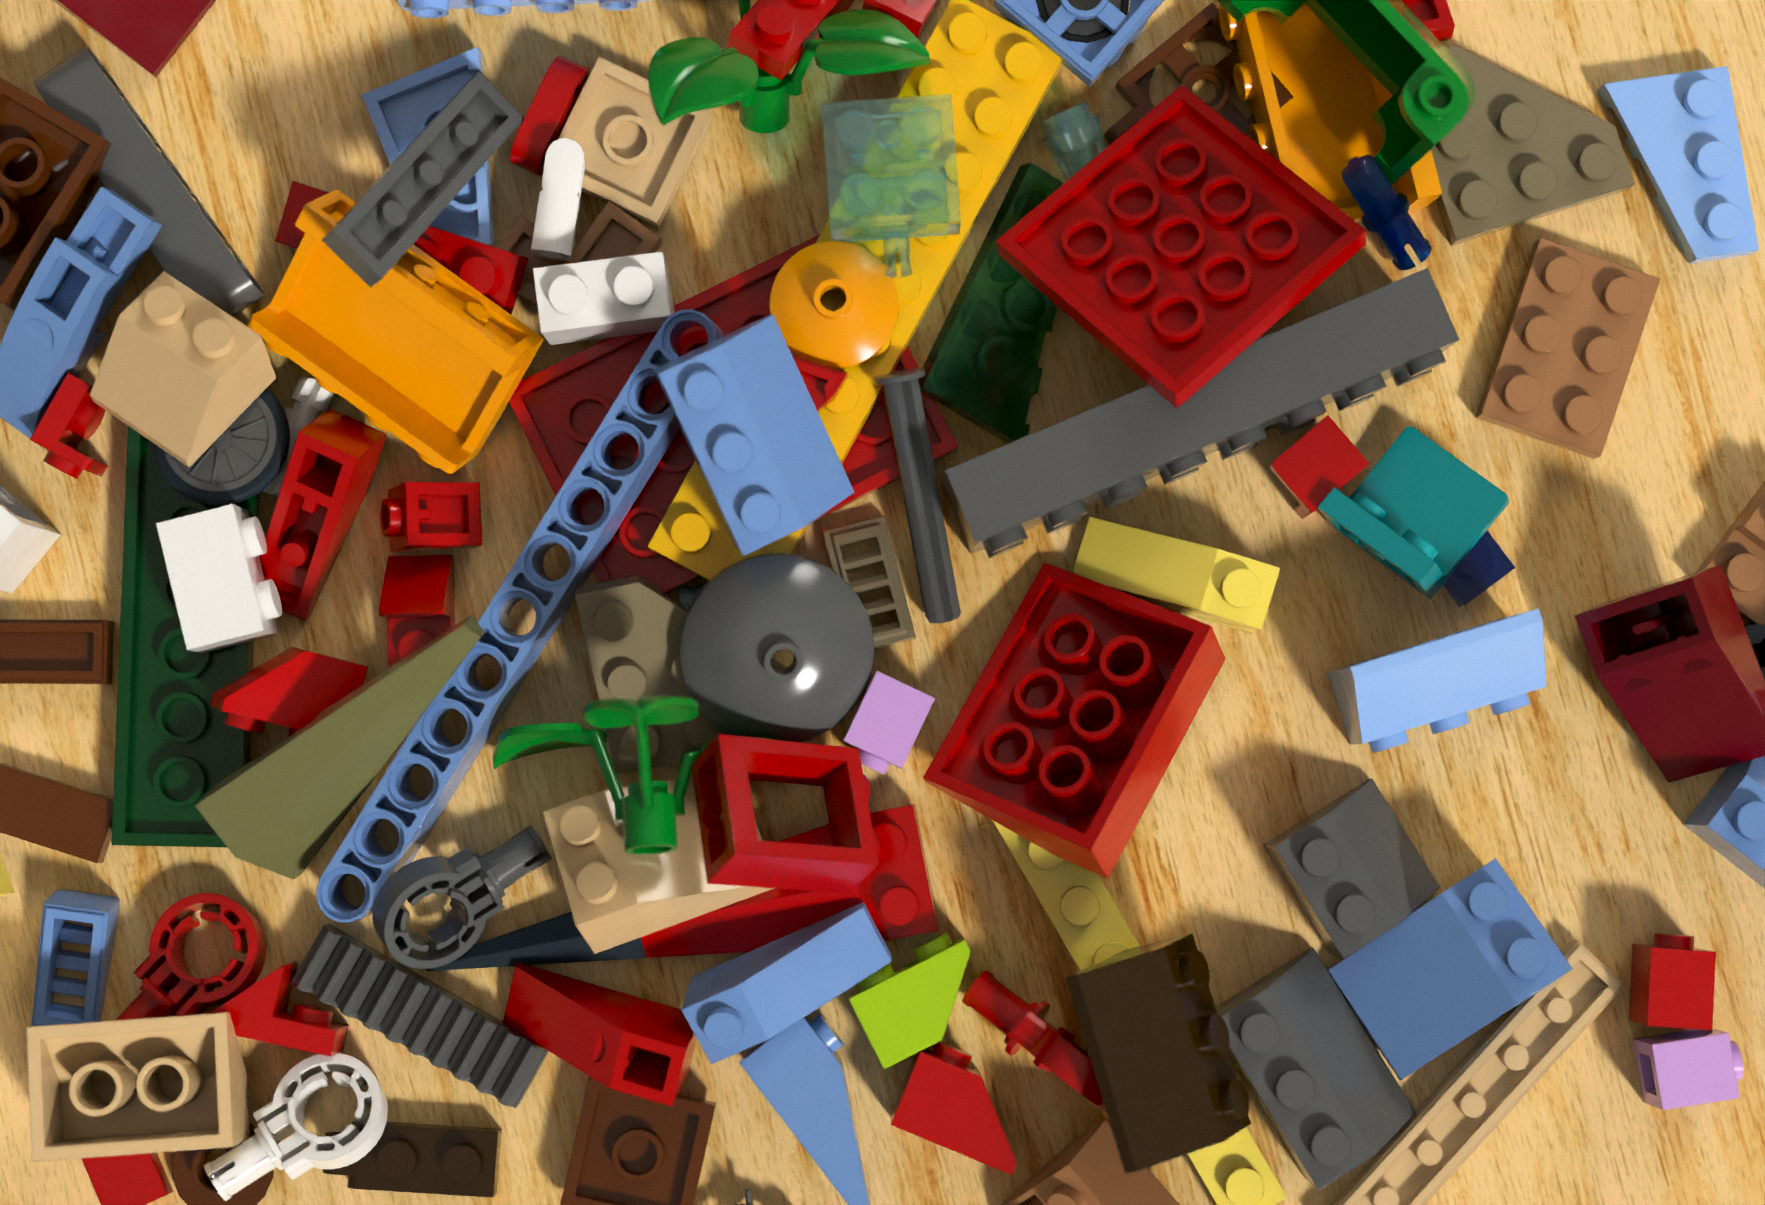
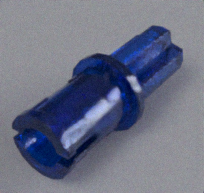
[1341,154,1432,270]

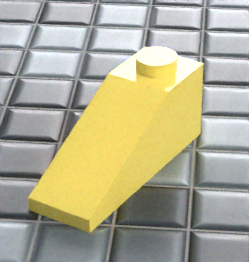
[1072,517,1280,634]

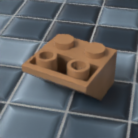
[1001,1120,1180,1205]

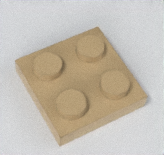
[543,57,714,228]

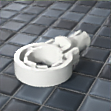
[204,1053,388,1201]

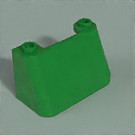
[1217,0,1476,184]

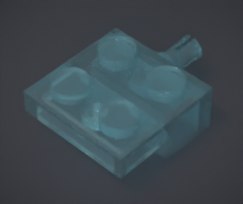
[822,94,961,278]

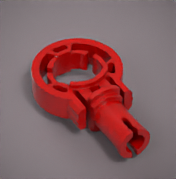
[116,893,266,1020]
[962,970,1107,1113]

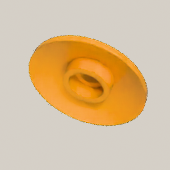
[770,241,898,369]

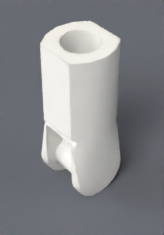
[531,138,585,261]

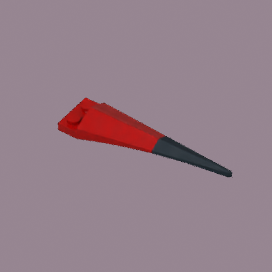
[424,804,940,971]

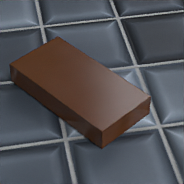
[0,620,114,684]
[0,763,113,863]

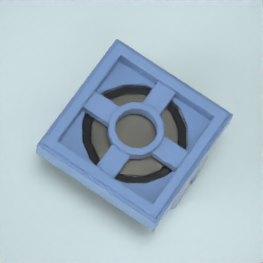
[993,0,1164,87]

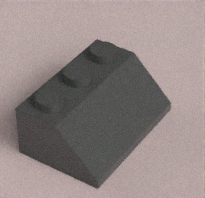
[1215,947,1416,1191]

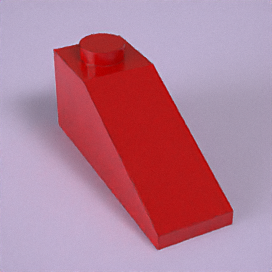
[259,408,387,621]

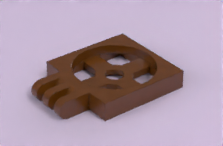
[1103,3,1293,144]

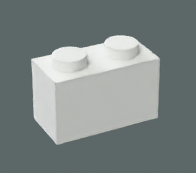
[533,251,675,345]
[156,504,282,653]

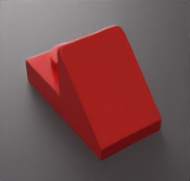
[379,554,455,668]
[211,961,349,1057]

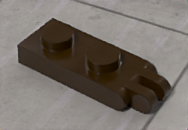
[322,1120,502,1197]

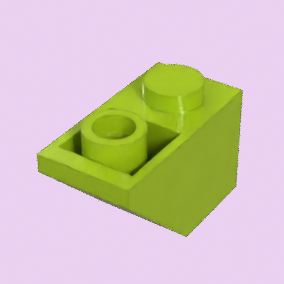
[849,932,971,1069]

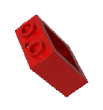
[691,734,880,894]

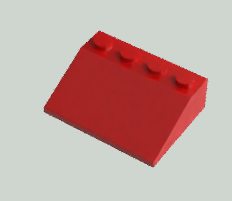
[923,562,1226,879]

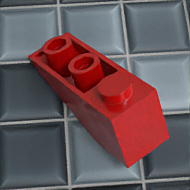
[503,963,697,1106]

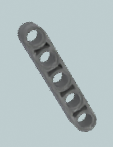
[34,46,265,317]

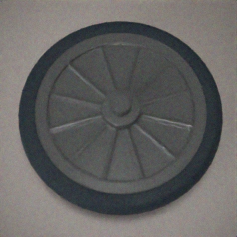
[153,388,290,505]

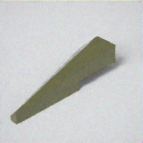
[195,615,484,879]

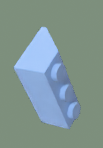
[1327,609,1547,753]

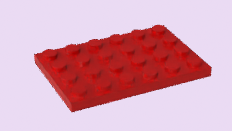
[509,234,959,595]

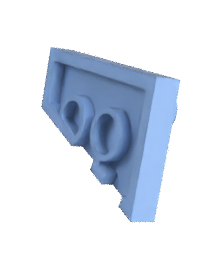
[362,47,495,247]
[1598,66,1759,264]

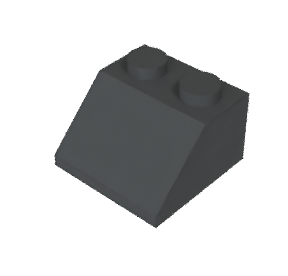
[1263,778,1440,959]

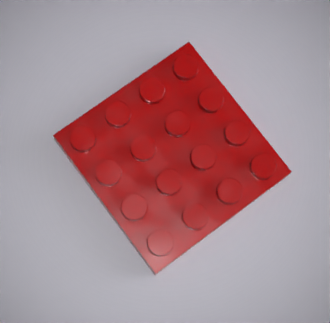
[996,85,1366,409]

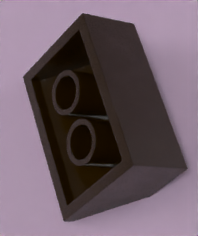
[1066,933,1251,1174]

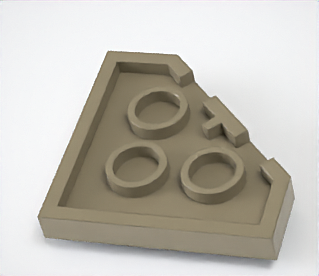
[1432,45,1635,246]
[574,575,787,774]

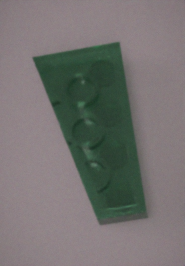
[918,162,1064,444]

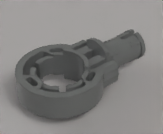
[373,825,552,969]

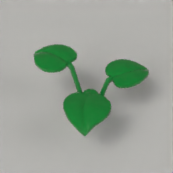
[648,0,930,133]
[493,696,775,855]

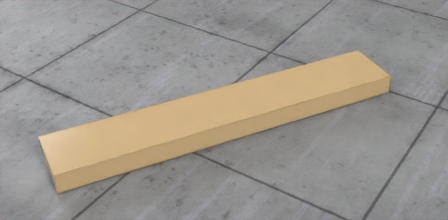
[1330,940,1625,1205]

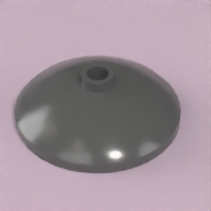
[679,553,874,742]

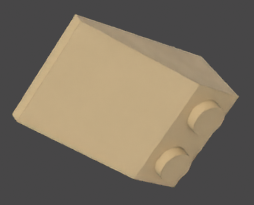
[543,778,775,954]

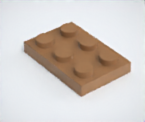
[1475,237,1660,459]

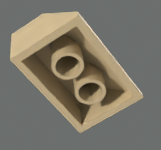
[26,1012,250,1162]

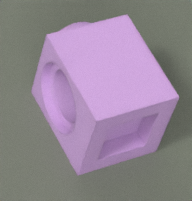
[844,671,935,775]
[1633,1028,1744,1110]

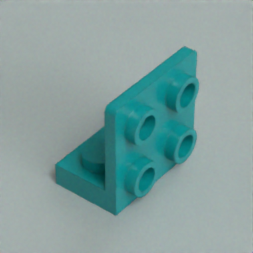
[1318,426,1509,600]

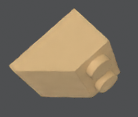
[90,271,277,467]

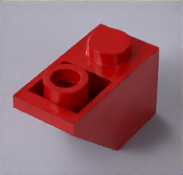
[209,647,368,738]

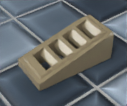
[823,516,916,649]

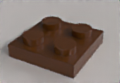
[560,1077,716,1205]

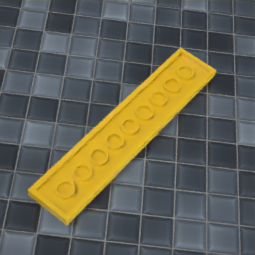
[647,0,1062,581]

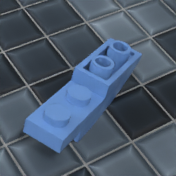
[0,186,163,438]

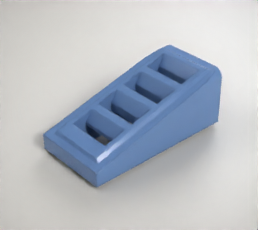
[31,889,120,1026]

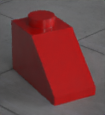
[890,1041,1017,1175]

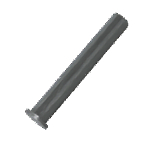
[874,368,961,623]

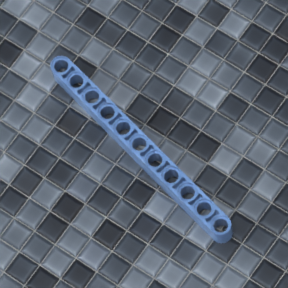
[316,309,724,923]

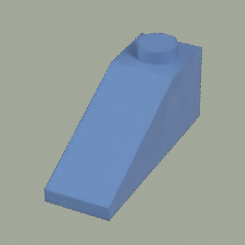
[681,902,892,1064]
[739,1014,870,1205]

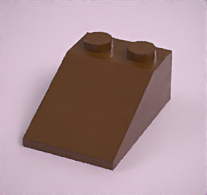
[0,77,111,311]

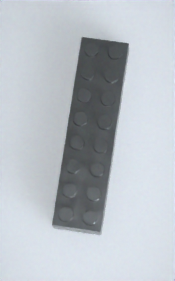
[941,268,1460,558]

